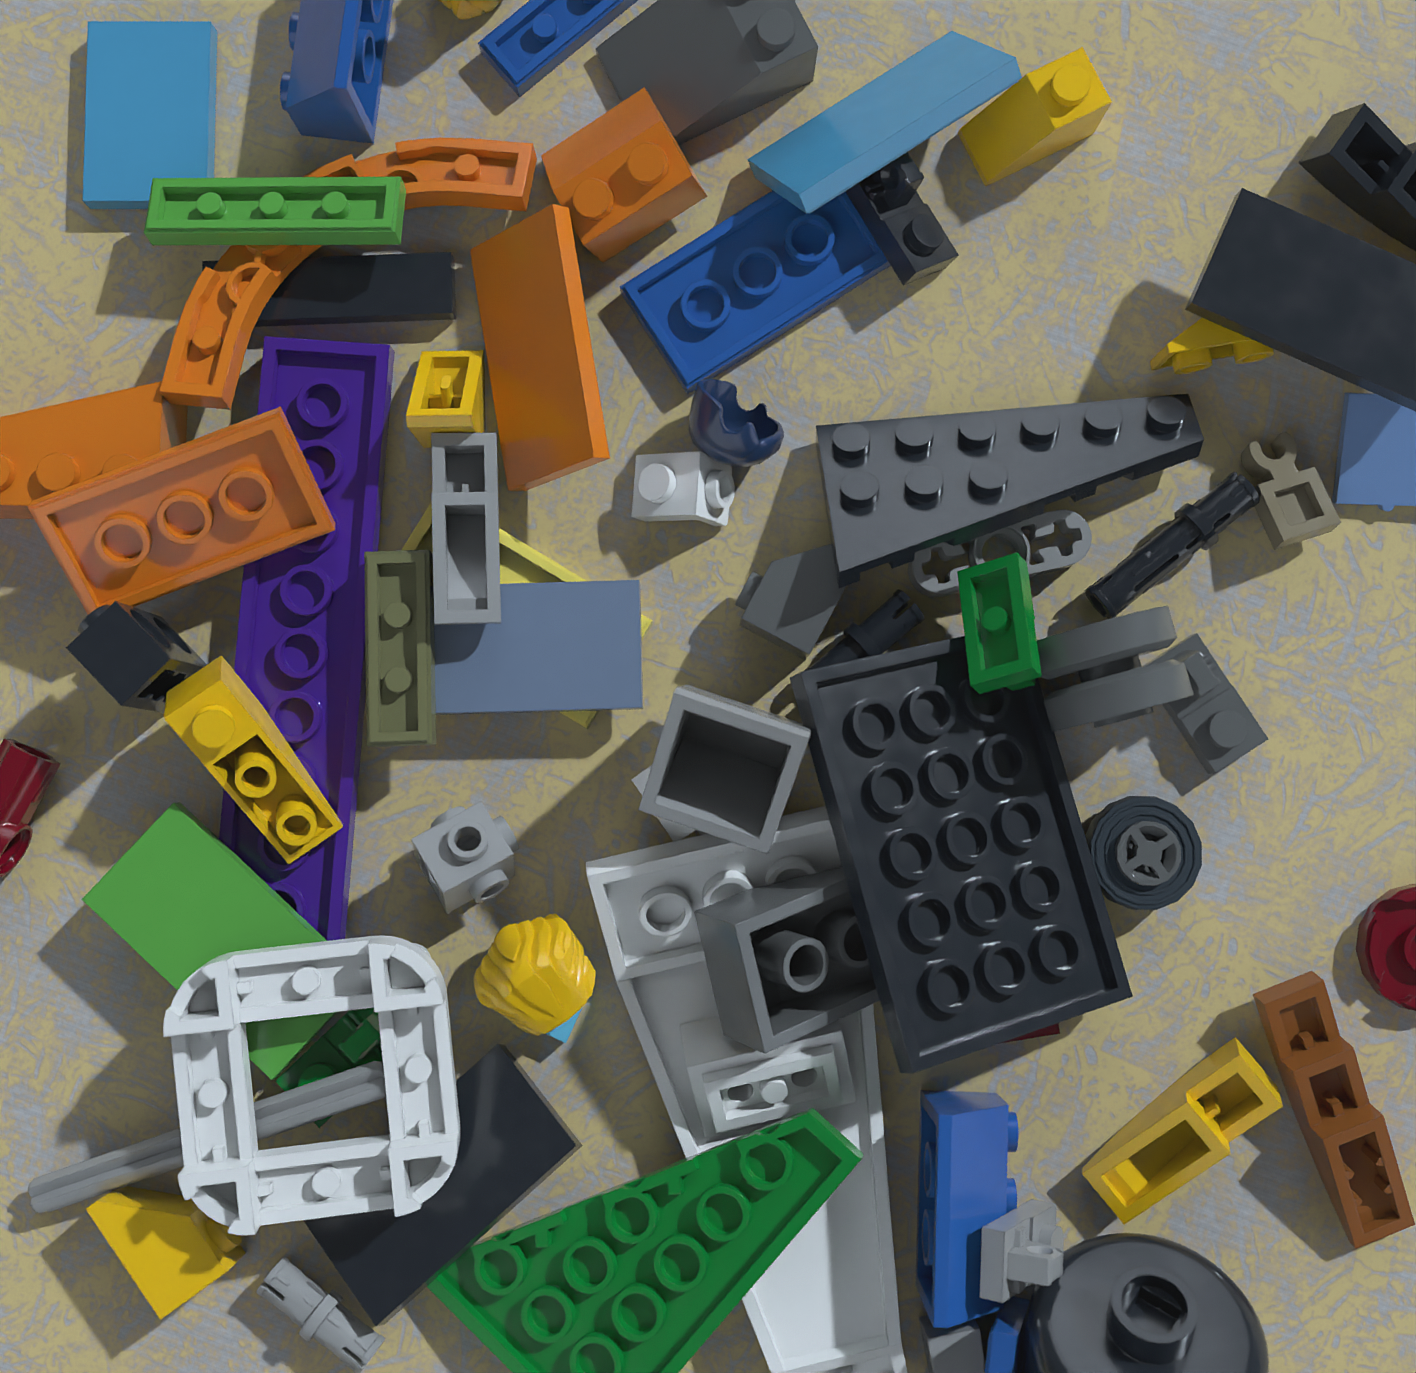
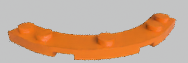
[159,137,537,410]

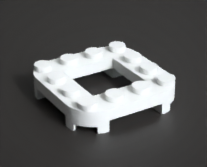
[163,935,460,1236]

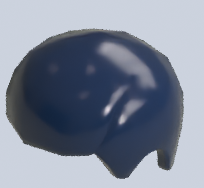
[689,379,784,467]

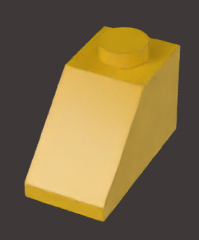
[958,47,1112,187]
[86,1186,246,1320]

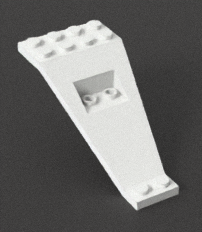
[586,806,908,1373]

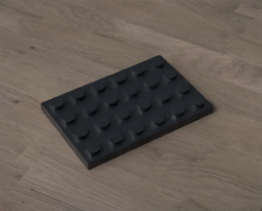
[790,636,1133,1074]

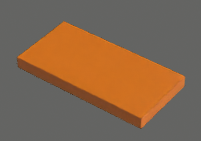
[470,204,610,491]
[28,406,336,615]

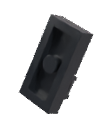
[845,151,959,286]

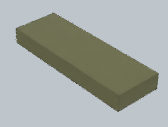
[364,550,436,747]

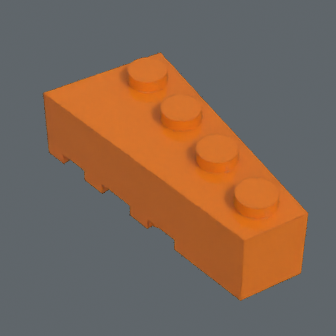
[0,381,188,519]

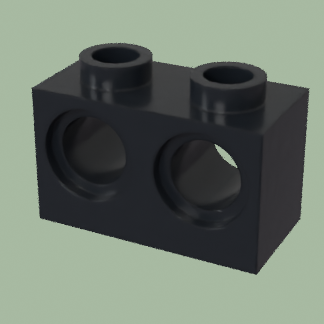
[66,601,207,713]

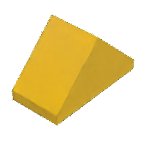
[406,350,485,448]

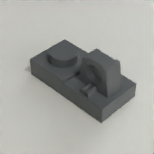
[1142,633,1268,774]

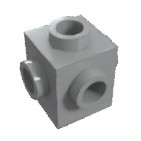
[411,801,519,913]

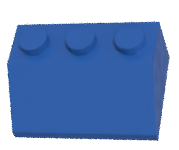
[280,0,394,144]
[915,1090,1019,1328]

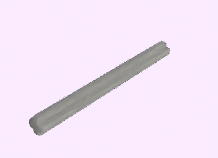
[28,1061,386,1213]

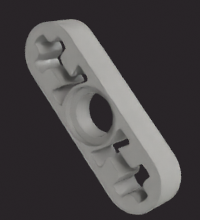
[908,510,1092,597]

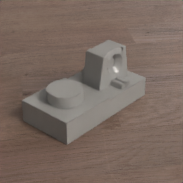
[980,1199,1064,1303]

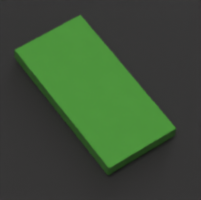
[81,802,337,1080]

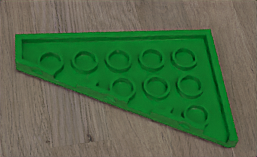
[427,1108,864,1373]

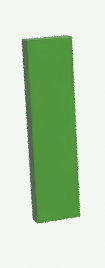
[144,177,406,245]

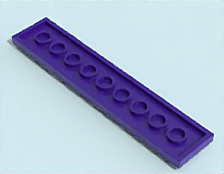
[219,336,395,941]

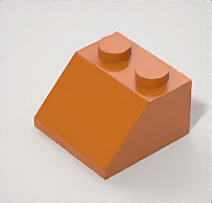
[541,87,707,263]

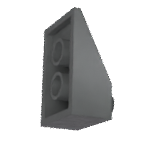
[596,0,818,146]
[694,867,880,1054]

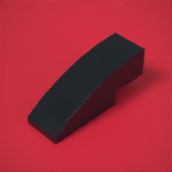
[1298,103,1416,251]

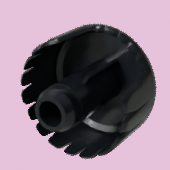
[1019,1233,1269,1373]

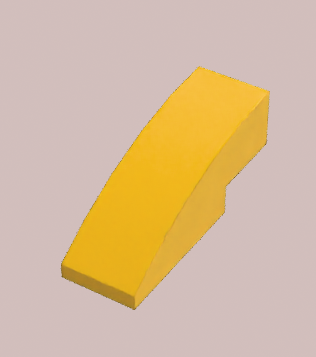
[1082,1037,1283,1225]

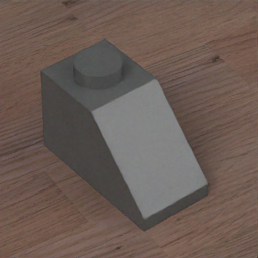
[735,544,846,661]

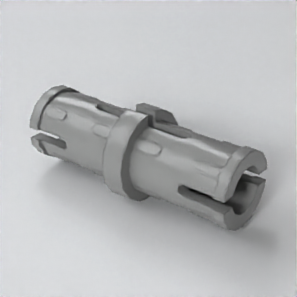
[256,1257,386,1373]

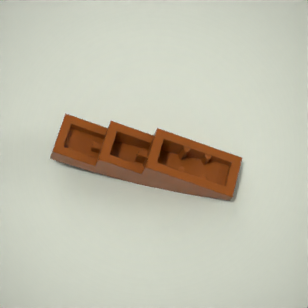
[1253,971,1415,1249]

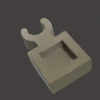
[1241,432,1341,550]

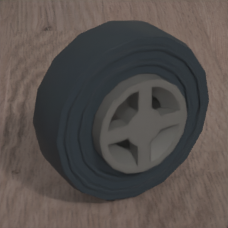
[1085,796,1202,910]

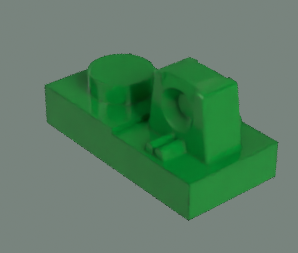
[957,552,1042,694]
[275,1007,383,1128]

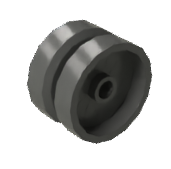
[1037,606,1194,732]

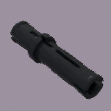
[1085,472,1260,619]

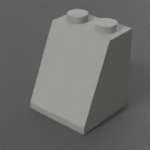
[638,685,811,854]

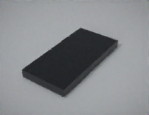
[1185,188,1416,412]
[303,1044,583,1327]

